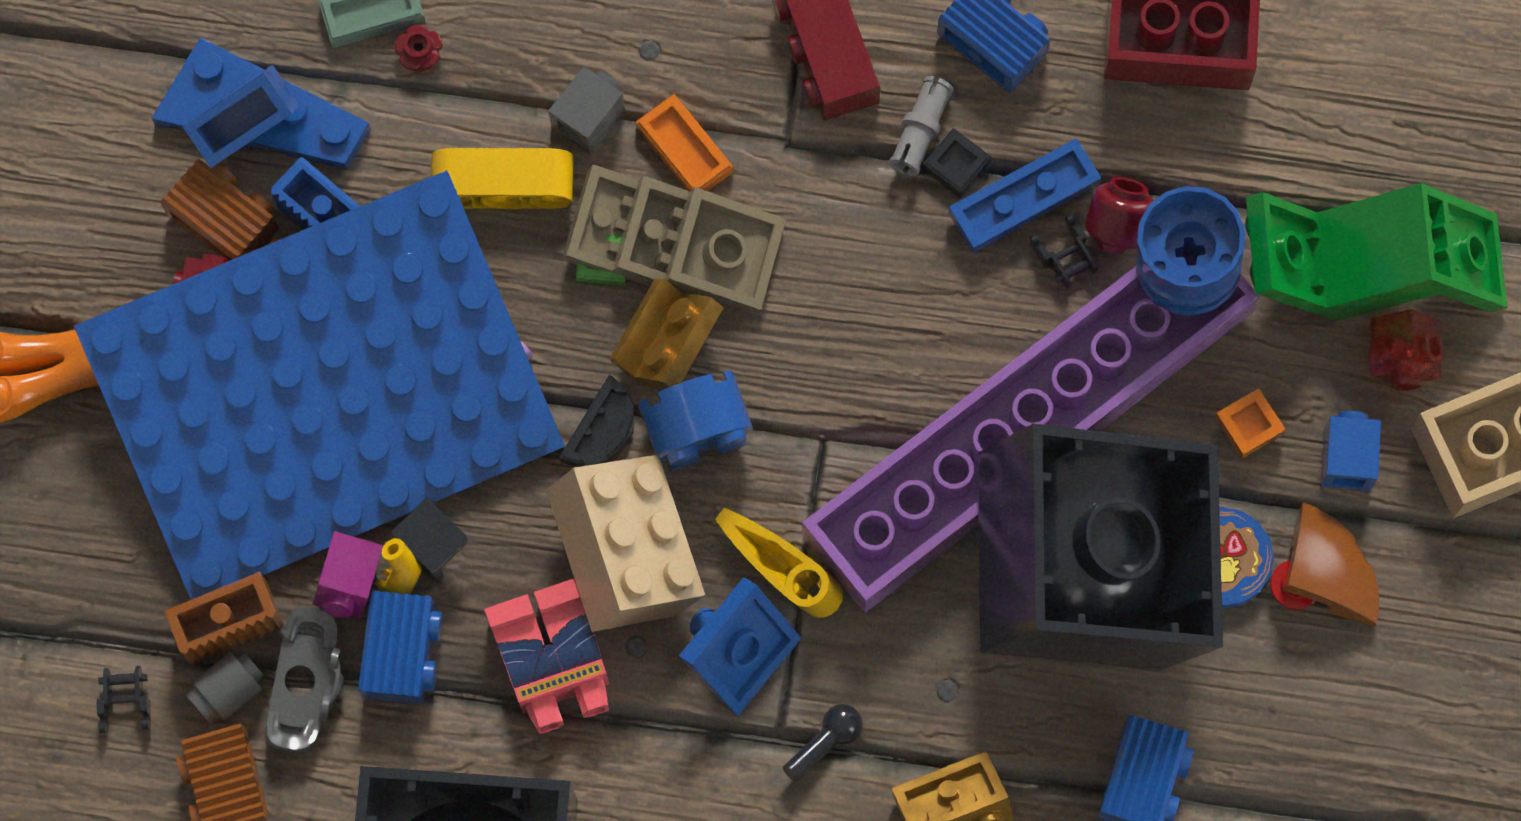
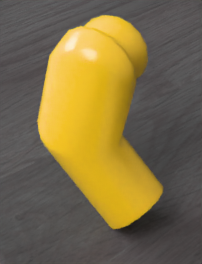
[377,538,422,595]

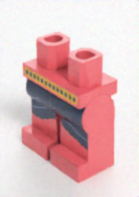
[484,578,609,734]

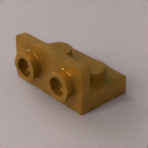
[610,278,724,390]
[891,751,1014,821]

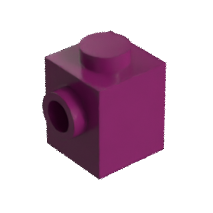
[312,531,383,619]

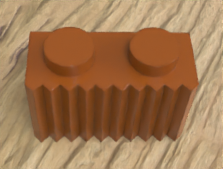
[160,159,279,260]
[164,572,284,666]
[176,723,270,821]

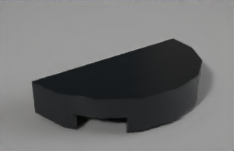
[559,374,635,467]

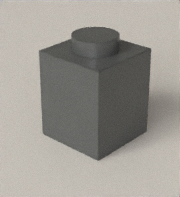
[548,66,625,154]

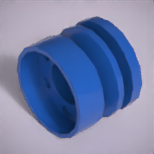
[1136,186,1245,315]

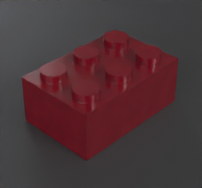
[1103,0,1260,90]

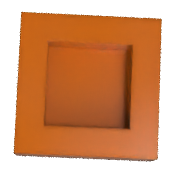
[1214,388,1286,459]

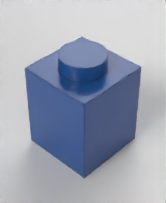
[1320,411,1381,491]

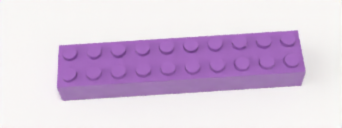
[802,254,1259,613]

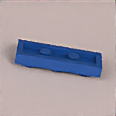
[948,138,1102,254]

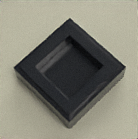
[922,128,992,198]

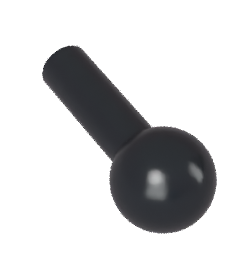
[783,704,863,782]

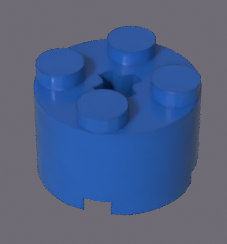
[638,371,753,471]

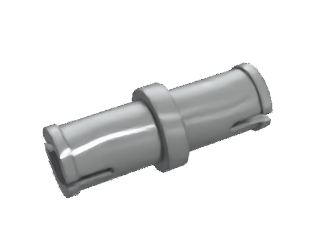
[889,76,954,176]

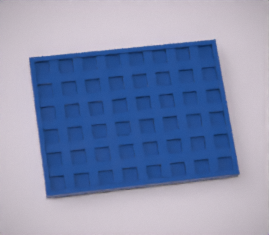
[74,170,565,600]

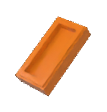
[635,94,734,191]

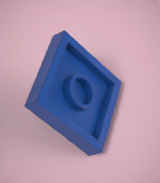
[679,577,802,715]

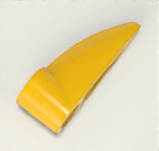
[715,508,843,618]

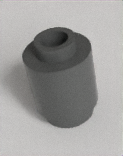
[185,651,264,725]

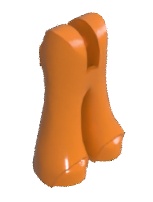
[0,330,99,424]

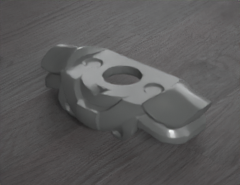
[265,607,344,755]

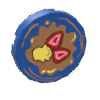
[1219,507,1274,609]

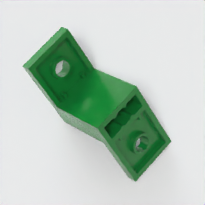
[1245,183,1508,321]

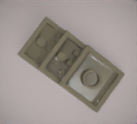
[562,164,786,312]

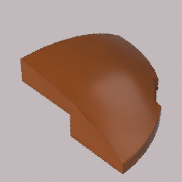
[1283,503,1379,627]

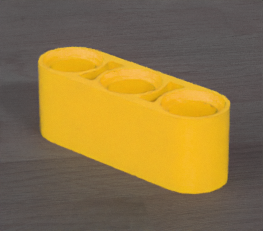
[431,148,574,209]

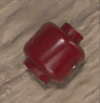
[1085,177,1154,254]

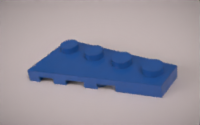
[151,37,371,170]

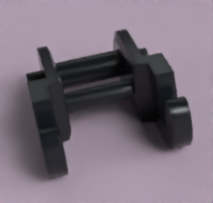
[1029,214,1098,288]
[97,666,151,734]

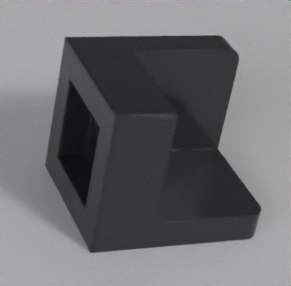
[391,497,468,583]

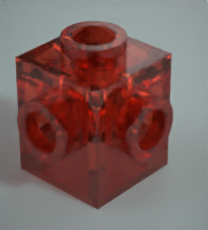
[1368,309,1444,391]

